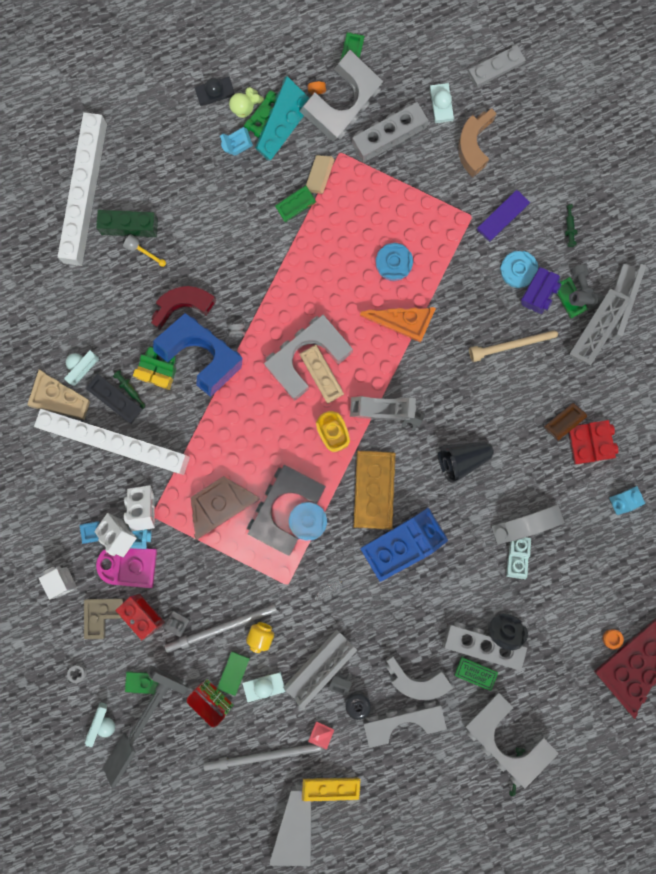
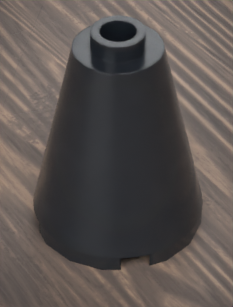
[437,441,494,483]

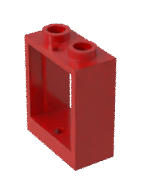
[115,594,165,641]

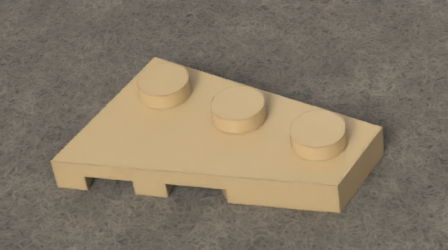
[27,370,90,420]

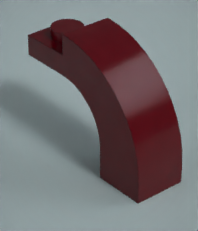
[151,286,217,330]

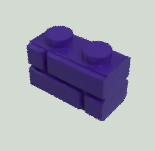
[521,267,562,314]

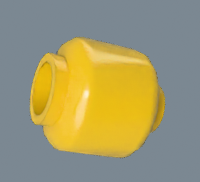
[246,622,274,653]

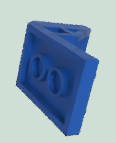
[360,508,448,582]

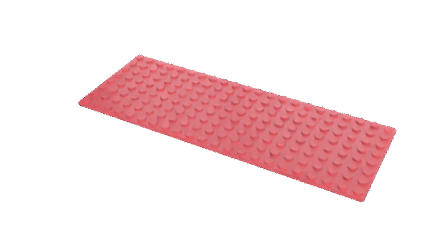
[155,153,472,584]

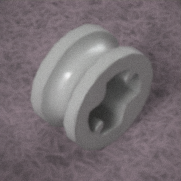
[228,324,245,337]
[67,664,87,683]

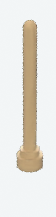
[469,330,558,362]

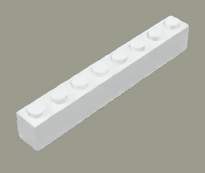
[58,112,107,266]
[34,409,190,475]

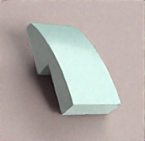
[506,537,531,579]

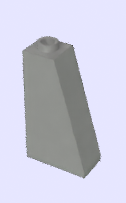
[270,782,311,866]

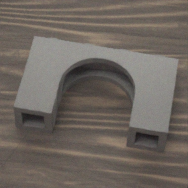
[300,50,383,141]
[264,315,353,401]
[466,692,559,789]

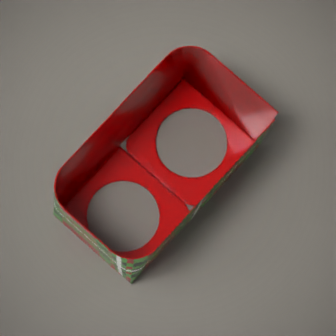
[187,679,233,727]

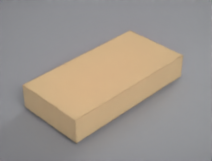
[306,155,335,194]

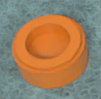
[307,81,326,95]
[603,629,624,649]

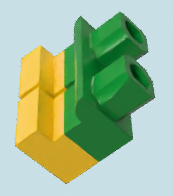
[133,347,177,390]

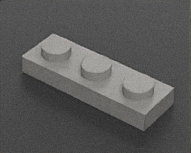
[468,45,526,88]

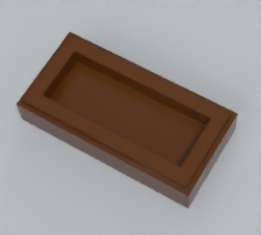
[544,403,587,441]

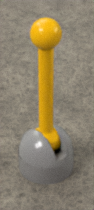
[123,234,166,267]

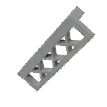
[598,264,646,341]
[570,289,632,366]
[283,629,357,709]

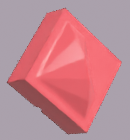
[308,722,334,749]

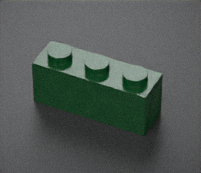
[96,210,158,237]

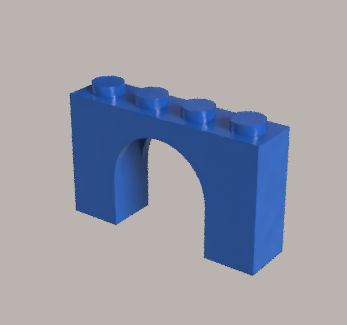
[153,313,243,397]

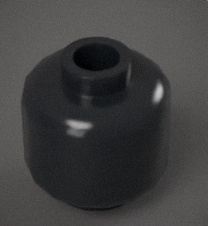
[345,692,371,720]

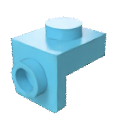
[220,127,253,156]
[609,486,645,515]
[129,527,152,549]

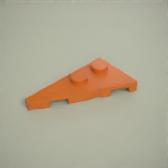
[360,307,436,343]

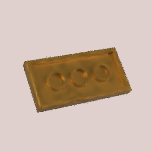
[353,451,395,529]

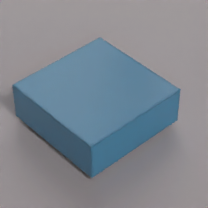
[80,521,100,544]

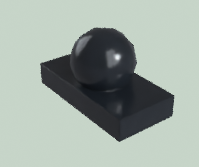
[194,76,235,106]

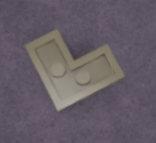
[84,598,125,639]

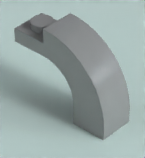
[350,396,416,420]
[491,504,565,544]
[385,655,453,700]

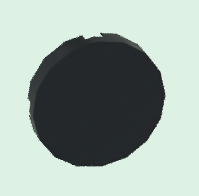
[488,613,528,650]

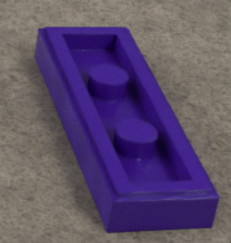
[477,190,530,242]

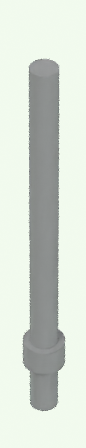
[165,604,277,653]
[203,744,322,771]

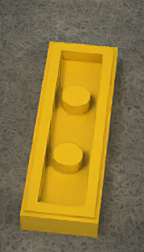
[301,778,361,801]

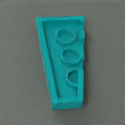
[255,76,310,161]

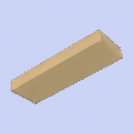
[299,345,344,404]

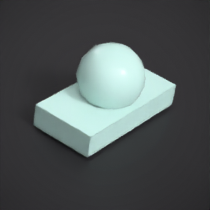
[430,83,454,123]
[64,351,99,386]
[243,672,286,702]
[85,702,116,747]

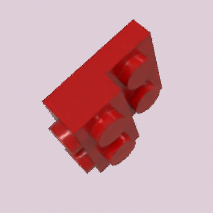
[568,420,618,465]

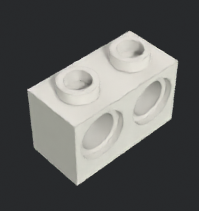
[124,486,155,531]
[94,513,137,557]
[39,566,77,600]

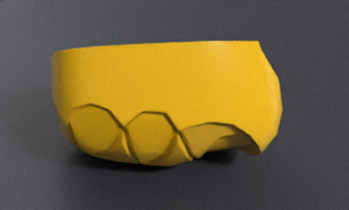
[316,411,350,452]

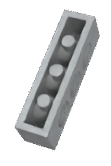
[352,102,429,163]
[443,622,527,671]

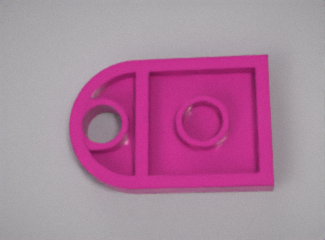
[96,548,157,588]

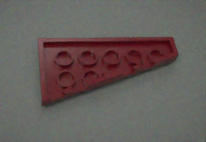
[594,618,656,719]

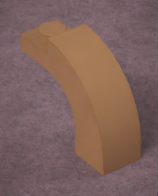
[458,108,497,178]

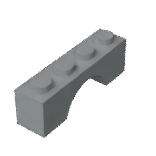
[363,700,447,748]

